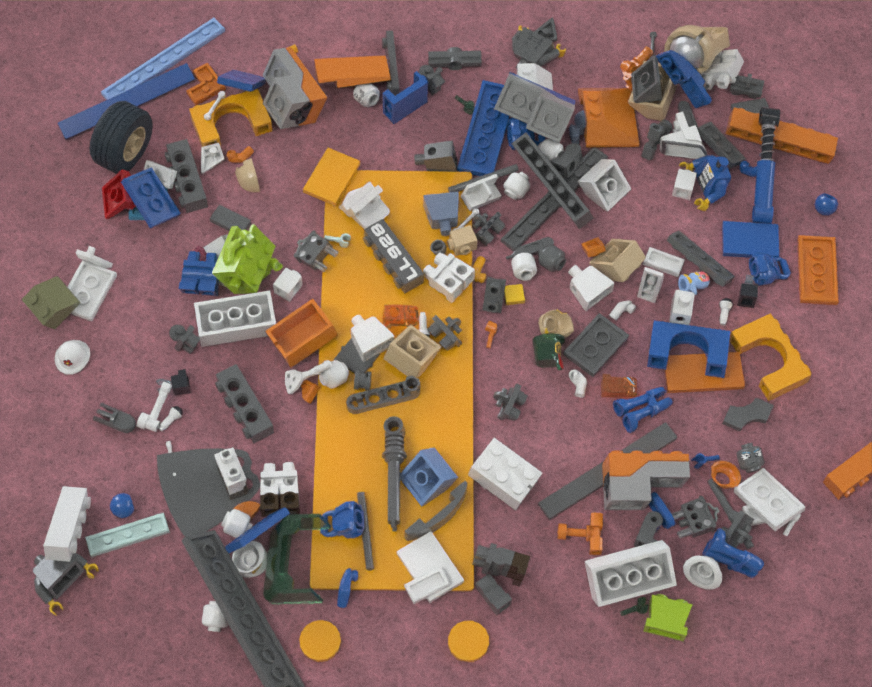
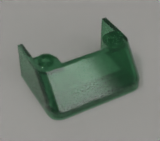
[263,514,331,604]

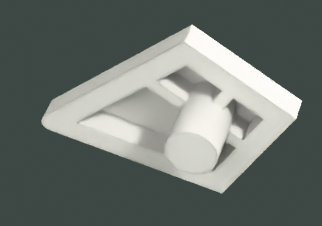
[201,143,224,174]
[76,246,113,269]

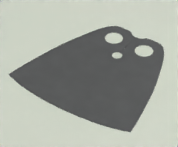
[157,448,260,536]

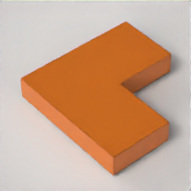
[186,62,226,106]

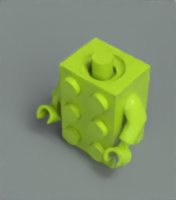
[212,224,283,294]

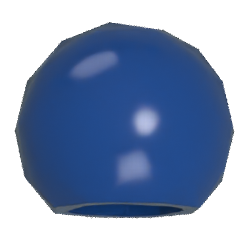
[814,193,838,216]
[110,493,134,518]

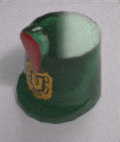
[532,333,565,371]

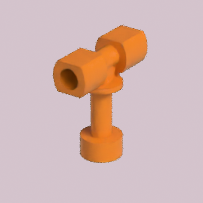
[557,512,603,555]

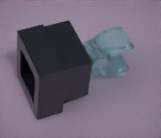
[737,274,758,308]
[156,369,191,395]

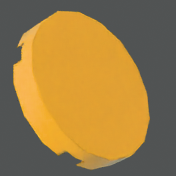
[299,620,341,662]
[448,621,489,662]

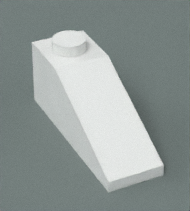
[637,267,664,303]

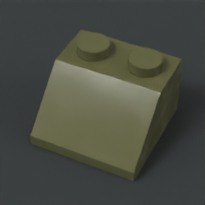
[21,276,81,329]

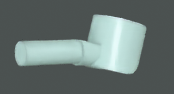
[324,233,351,248]

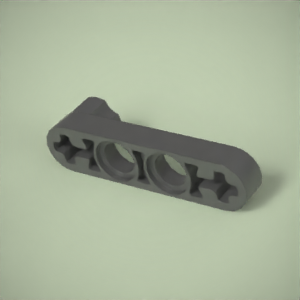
[346,375,420,414]

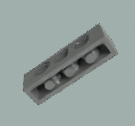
[164,139,208,213]
[215,364,274,444]

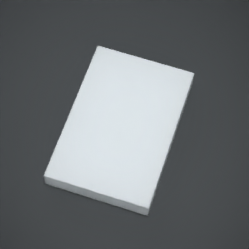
[68,260,117,322]
[734,468,805,531]
[397,531,464,603]

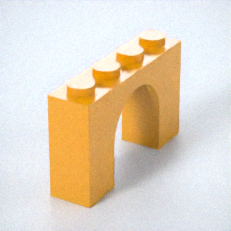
[189,88,272,147]
[729,313,811,401]

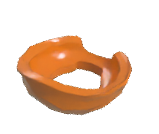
[711,461,741,489]

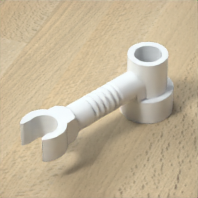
[136,382,172,432]

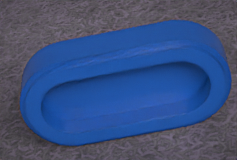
[648,492,675,529]

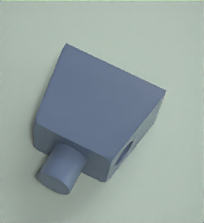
[423,192,459,236]

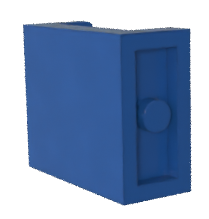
[382,71,428,124]

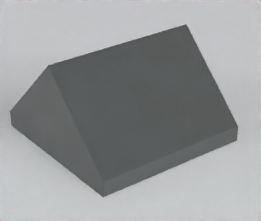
[631,55,662,103]

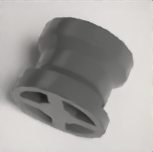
[354,370,372,391]

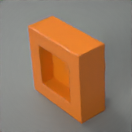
[581,237,606,258]

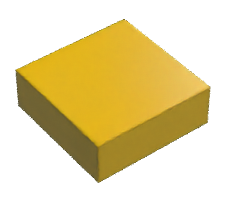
[504,284,525,305]

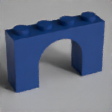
[647,320,730,378]

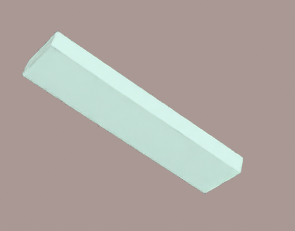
[85,513,170,557]

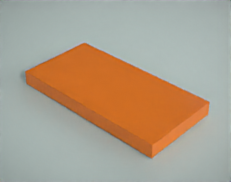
[797,235,839,305]
[664,352,745,393]

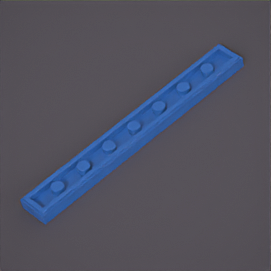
[57,63,195,140]

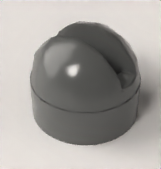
[430,240,447,255]

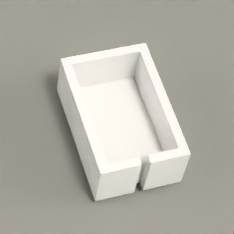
[468,438,542,510]

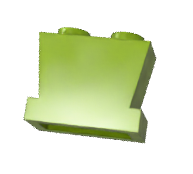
[643,594,692,642]

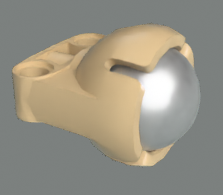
[664,25,730,75]

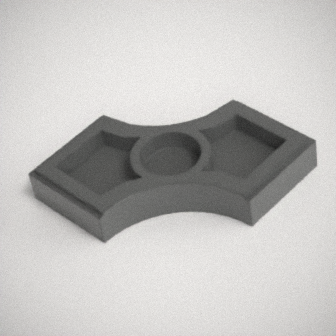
[722,398,774,431]

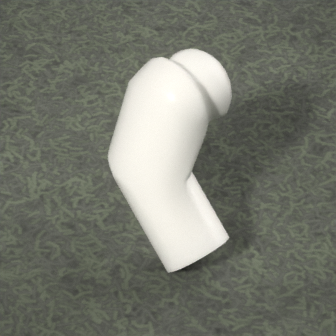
[569,369,587,398]

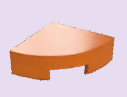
[301,379,320,404]
[234,501,260,523]

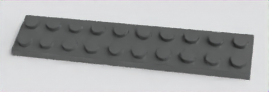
[182,530,305,687]

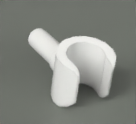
[783,514,801,537]

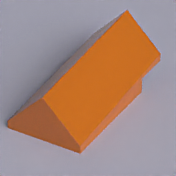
[314,56,391,88]

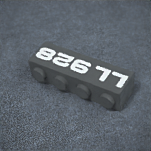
[363,219,424,293]

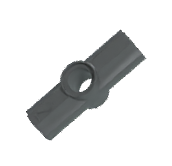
[428,47,482,70]

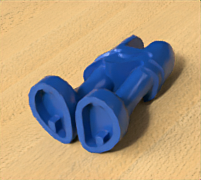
[613,387,673,433]
[702,528,764,578]

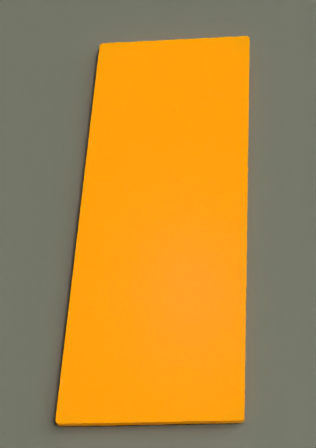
[310,170,474,591]

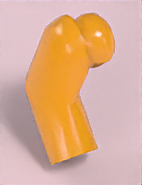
[473,256,486,283]

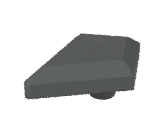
[534,17,557,42]

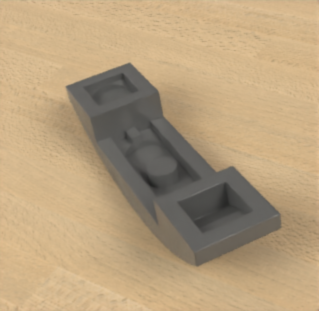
[404,481,467,541]

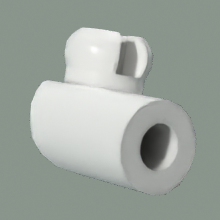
[609,300,636,320]

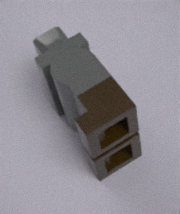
[472,543,530,587]

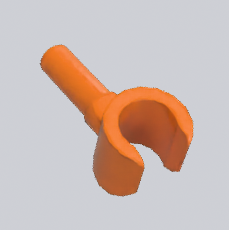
[485,321,497,349]

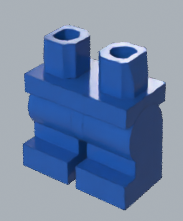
[178,251,219,296]

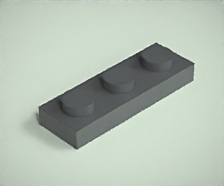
[697,122,746,169]

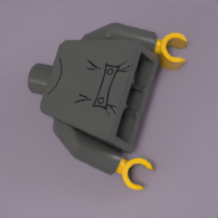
[512,25,566,69]
[33,553,99,616]

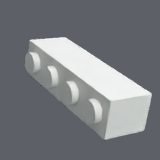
[43,486,91,562]

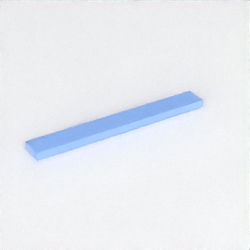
[101,18,225,100]

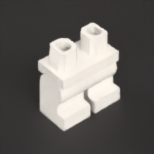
[701,49,744,90]
[423,252,475,303]

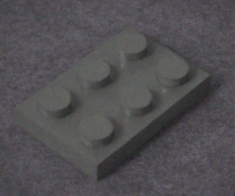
[563,313,629,377]

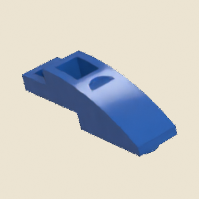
[656,50,712,109]

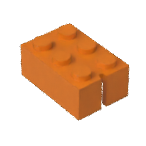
[265,299,338,368]

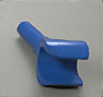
[691,453,720,469]

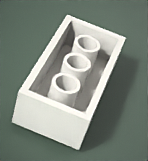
[194,291,276,347]
[585,540,677,607]

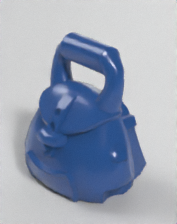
[507,117,546,150]
[749,252,791,286]
[320,501,364,539]

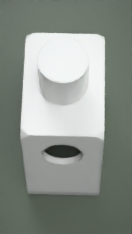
[568,265,614,311]
[669,290,695,325]
[351,315,394,362]

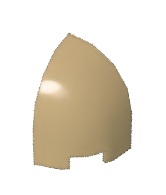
[235,158,260,192]

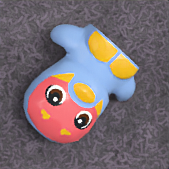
[678,271,710,295]

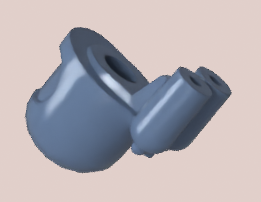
[569,110,586,144]

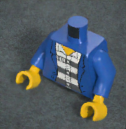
[679,155,731,211]

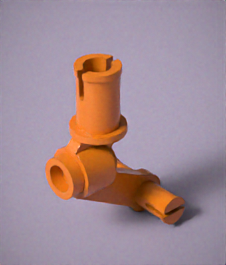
[620,46,654,91]

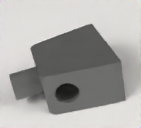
[414,141,458,172]

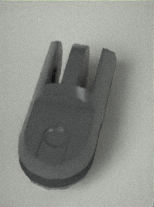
[93,403,136,433]

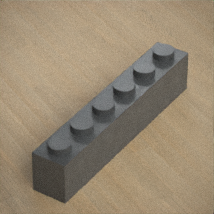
[511,132,594,229]

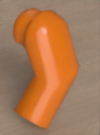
[226,146,254,163]

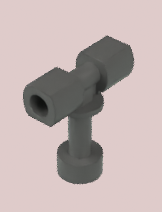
[641,120,673,160]

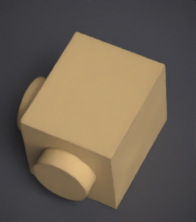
[447,225,477,256]

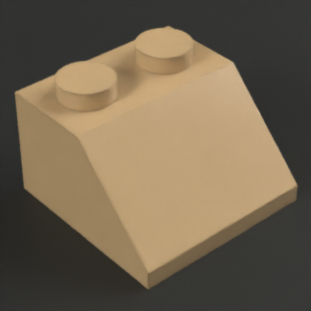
[589,239,646,282]
[384,325,441,378]

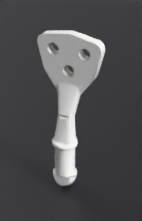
[285,360,332,394]

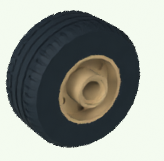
[89,101,153,174]

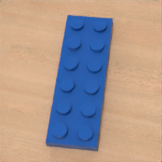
[457,80,510,176]

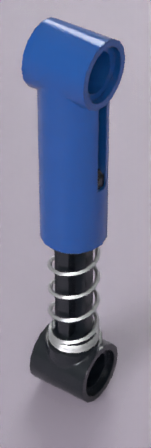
[752,107,780,224]

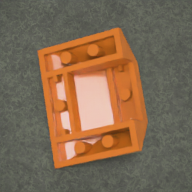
[578,88,640,148]

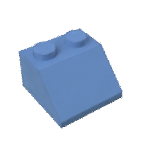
[400,447,458,506]

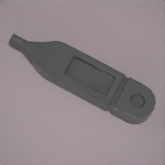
[678,101,698,129]
[506,237,554,260]

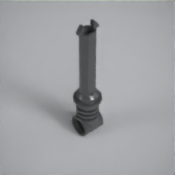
[382,416,407,531]

